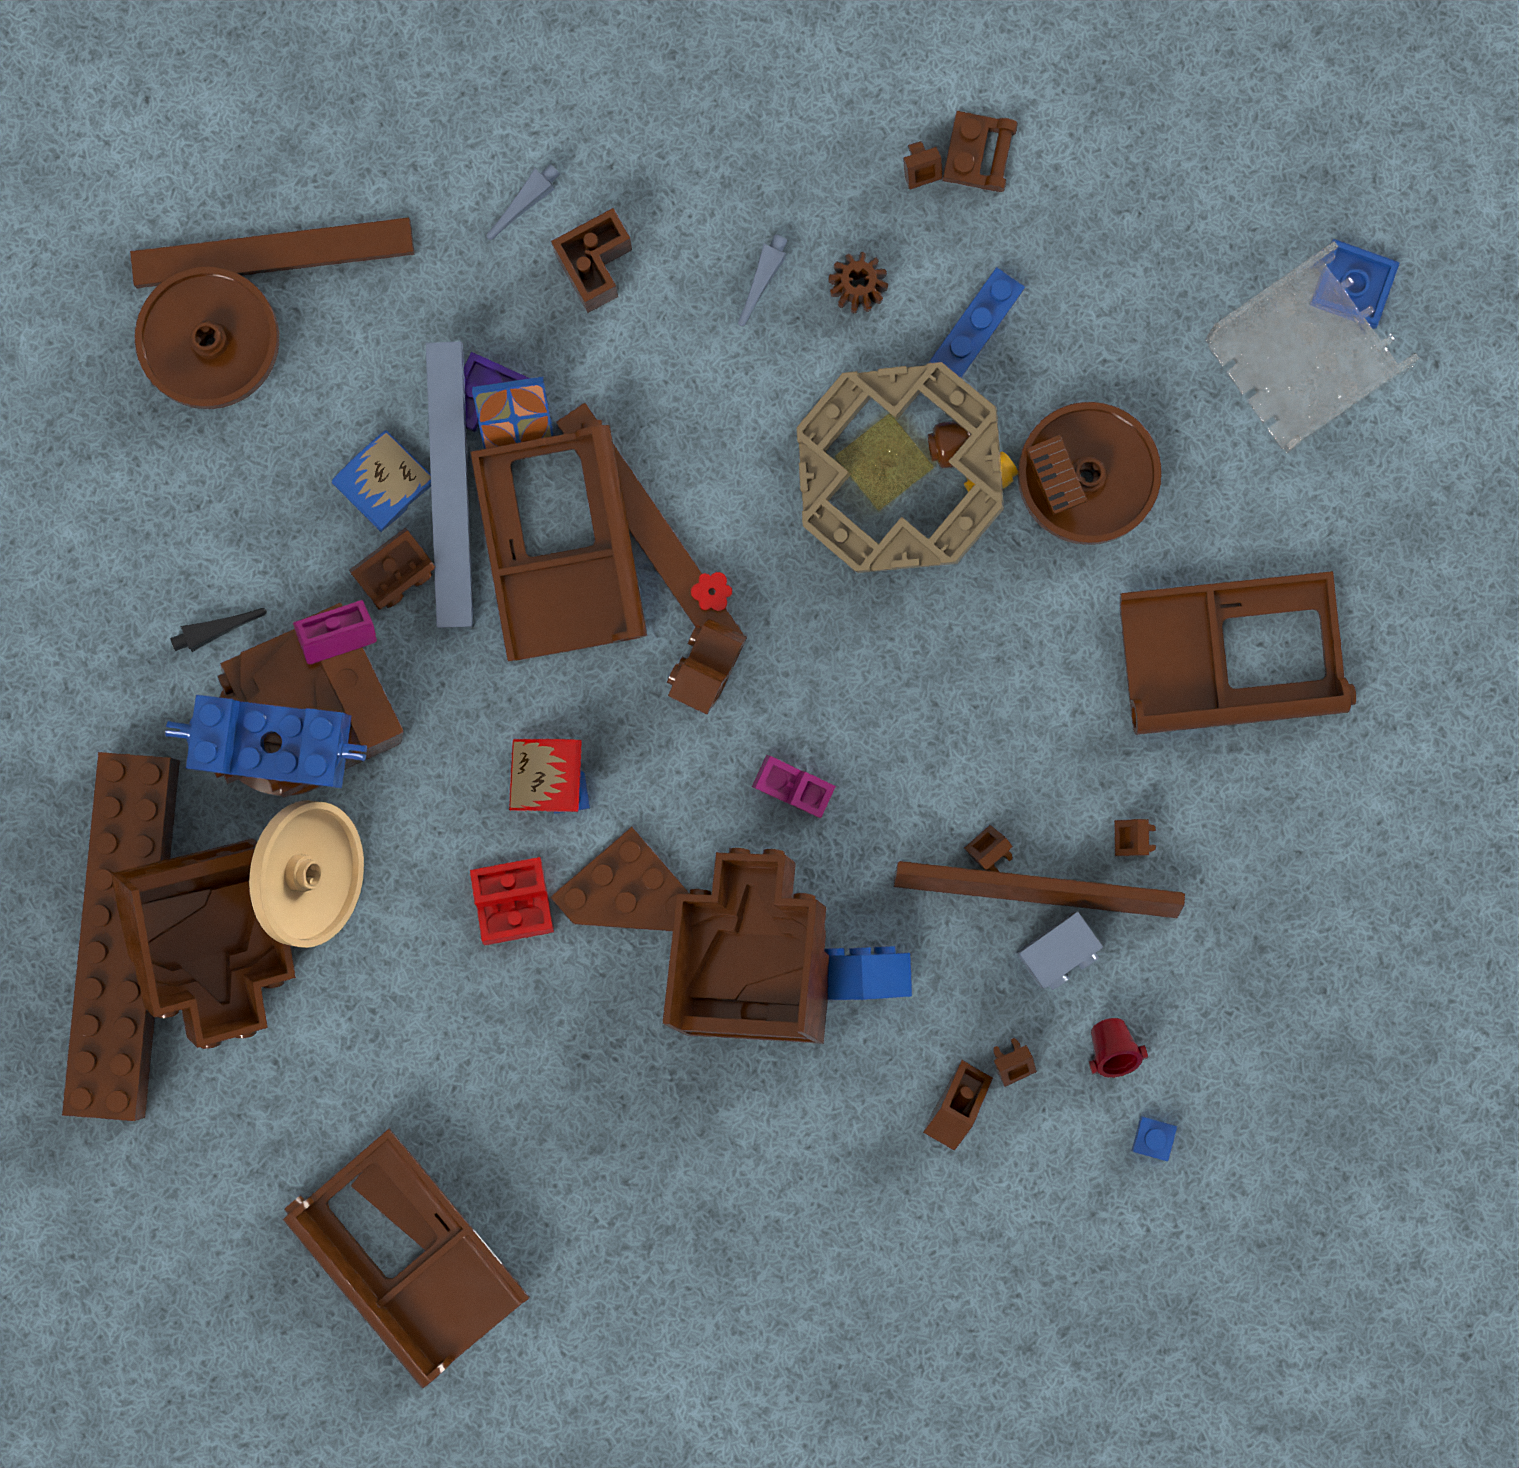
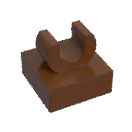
[903,141,942,190]
[1114,819,1156,856]
[964,825,1013,872]
[993,1038,1037,1087]

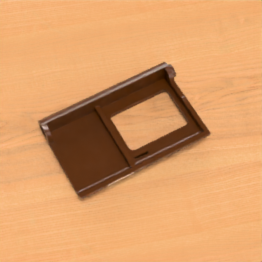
[283,1128,530,1389]

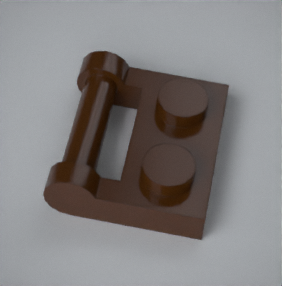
[942,111,1018,192]

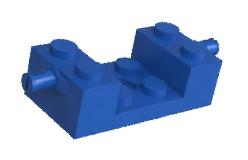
[165,695,367,788]

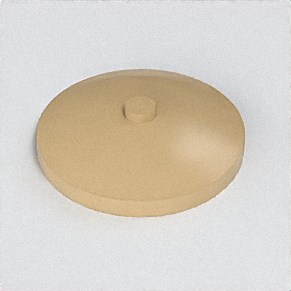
[249,800,364,948]

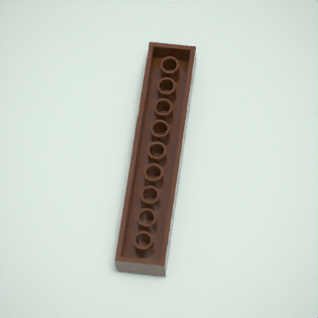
[62,752,180,1121]

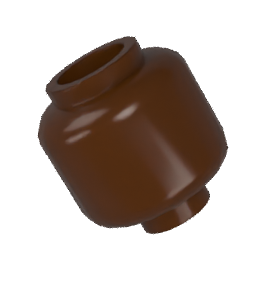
[928,421,971,468]

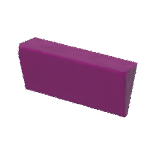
[293,600,377,664]

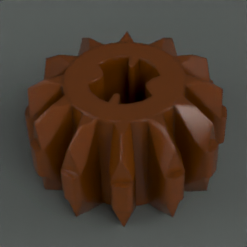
[828,252,888,314]

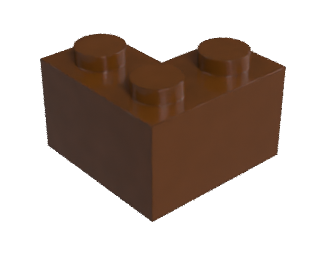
[551,208,632,313]
[667,619,747,715]

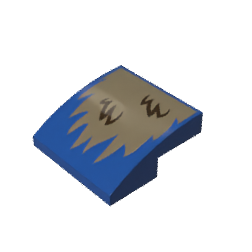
[332,430,431,532]

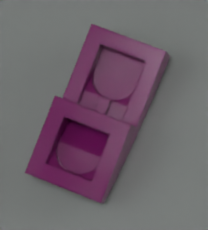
[752,755,836,818]

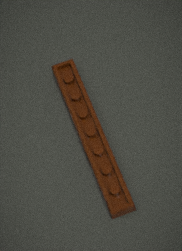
[130,218,415,288]
[556,403,743,635]
[894,861,1185,918]

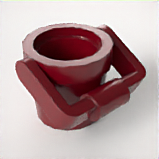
[1088,1018,1148,1078]

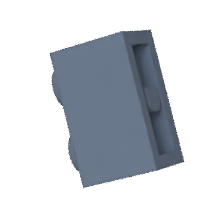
[1016,912,1103,990]

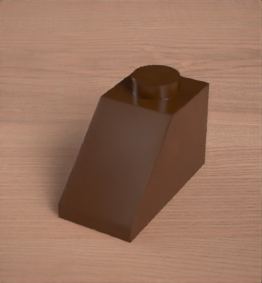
[923,1060,993,1151]

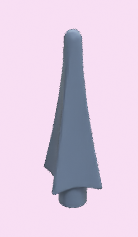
[487,164,560,240]
[738,234,787,326]

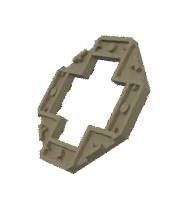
[797,362,1004,573]

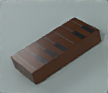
[1026,435,1087,516]

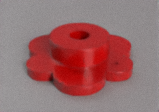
[691,572,733,611]

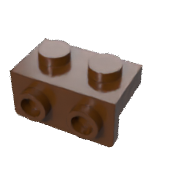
[349,527,436,610]

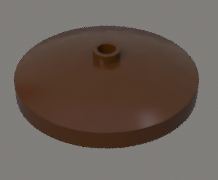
[135,267,279,409]
[1018,402,1162,545]

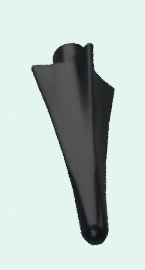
[170,608,267,652]

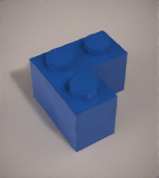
[824,946,912,1000]

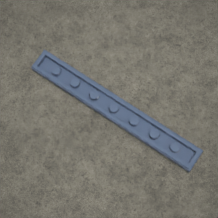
[426,341,474,628]

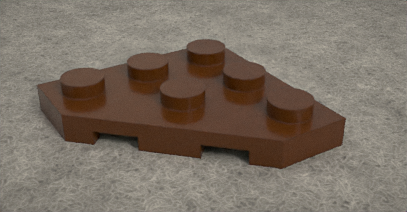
[551,827,690,931]

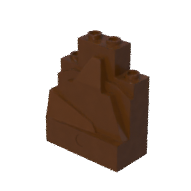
[214,602,404,798]
[111,839,296,1049]
[662,848,829,1044]

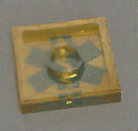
[835,413,934,512]

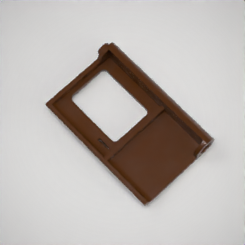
[471,420,647,661]
[1120,571,1356,735]

